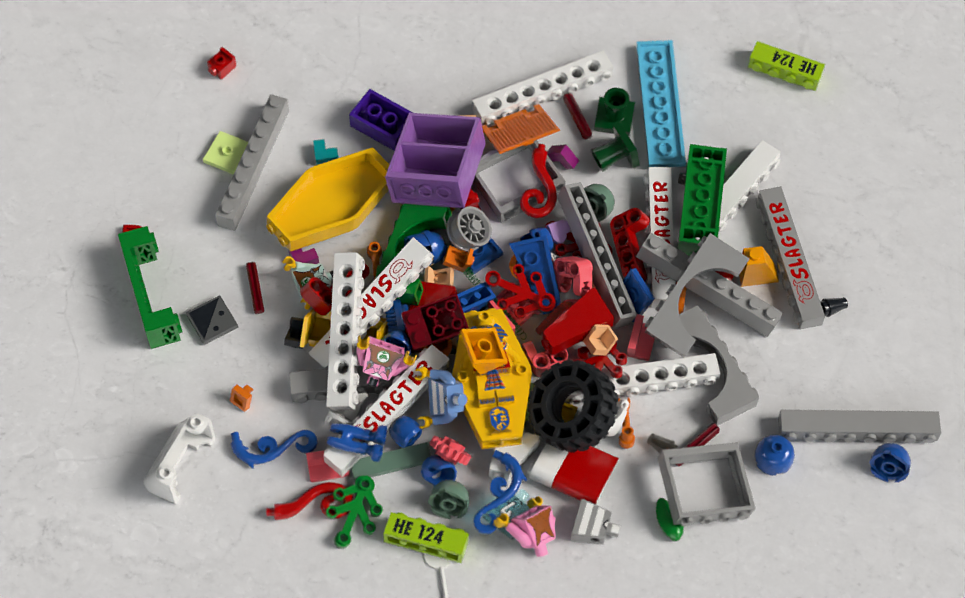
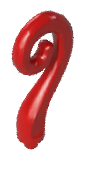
[520,144,557,219]
[266,482,354,520]

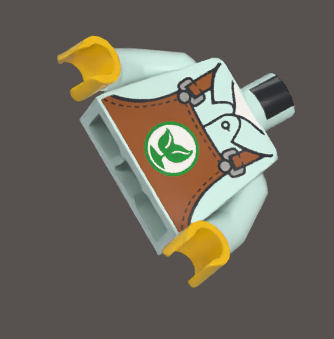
[282,256,334,310]

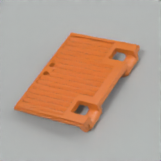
[482,104,560,154]

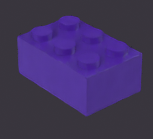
[349,89,413,151]

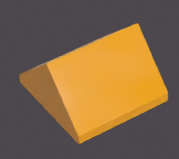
[460,328,508,375]

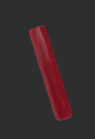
[563,93,592,140]
[246,262,264,314]
[676,423,720,466]

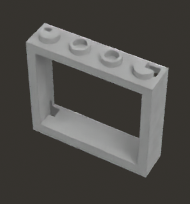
[473,140,566,223]
[657,442,756,526]

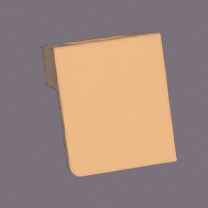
[583,325,618,355]

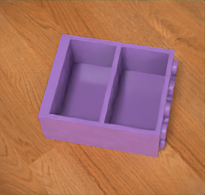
[385,113,486,208]

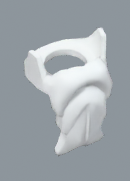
[324,390,368,425]

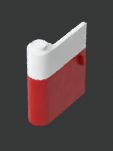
[527,443,619,505]

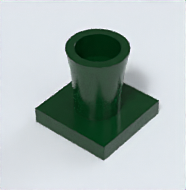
[594,88,635,136]
[591,121,640,172]

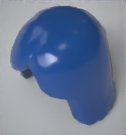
[421,455,457,486]

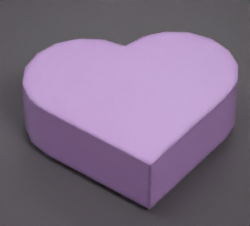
[546,220,570,244]

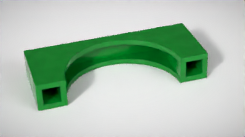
[371,204,452,306]

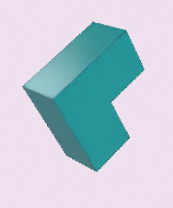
[313,139,339,165]

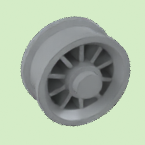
[447,206,492,252]

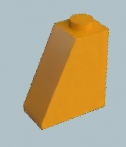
[739,246,779,287]

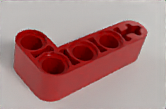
[610,208,650,282]
[300,264,370,316]

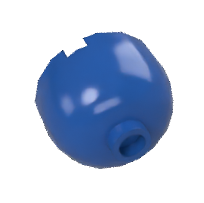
[754,435,795,476]
[870,443,911,482]

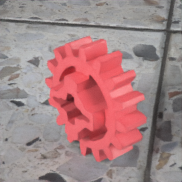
[429,436,471,465]

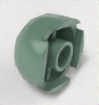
[584,184,615,222]
[428,480,469,519]

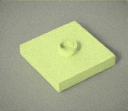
[203,131,248,175]

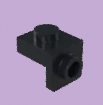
[284,317,304,349]

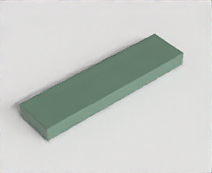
[351,442,431,481]

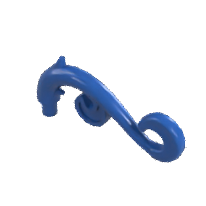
[231,430,318,469]
[473,450,527,534]

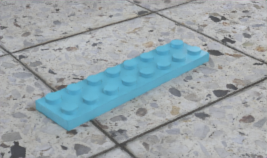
[636,40,686,167]

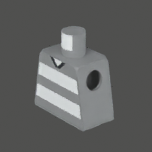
[571,499,621,545]

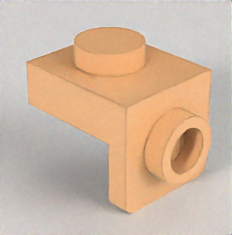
[423,266,454,286]

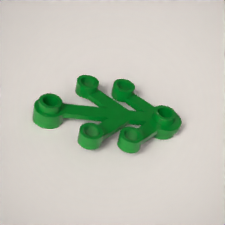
[325,475,383,549]

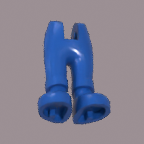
[326,423,387,462]

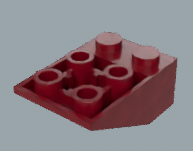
[401,294,469,353]

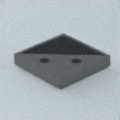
[186,295,239,345]

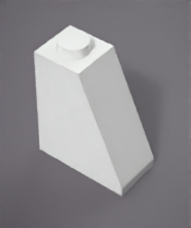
[489,432,540,481]

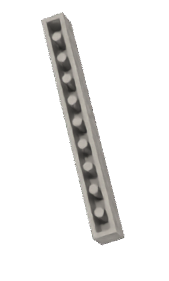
[289,354,456,403]

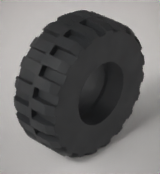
[527,360,618,452]

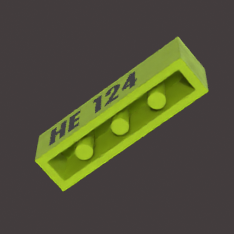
[748,41,825,91]
[383,512,469,563]

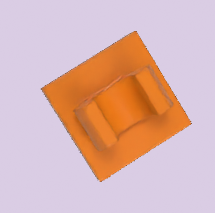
[230,385,253,412]

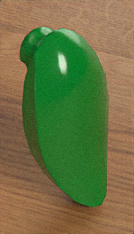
[656,498,684,541]

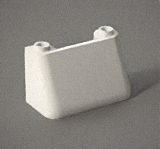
[144,414,216,505]

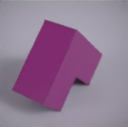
[547,145,579,169]
[288,248,319,264]

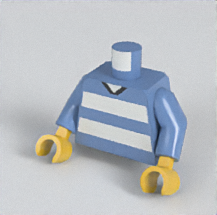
[415,366,467,429]

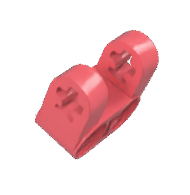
[553,256,593,297]
[521,341,568,377]

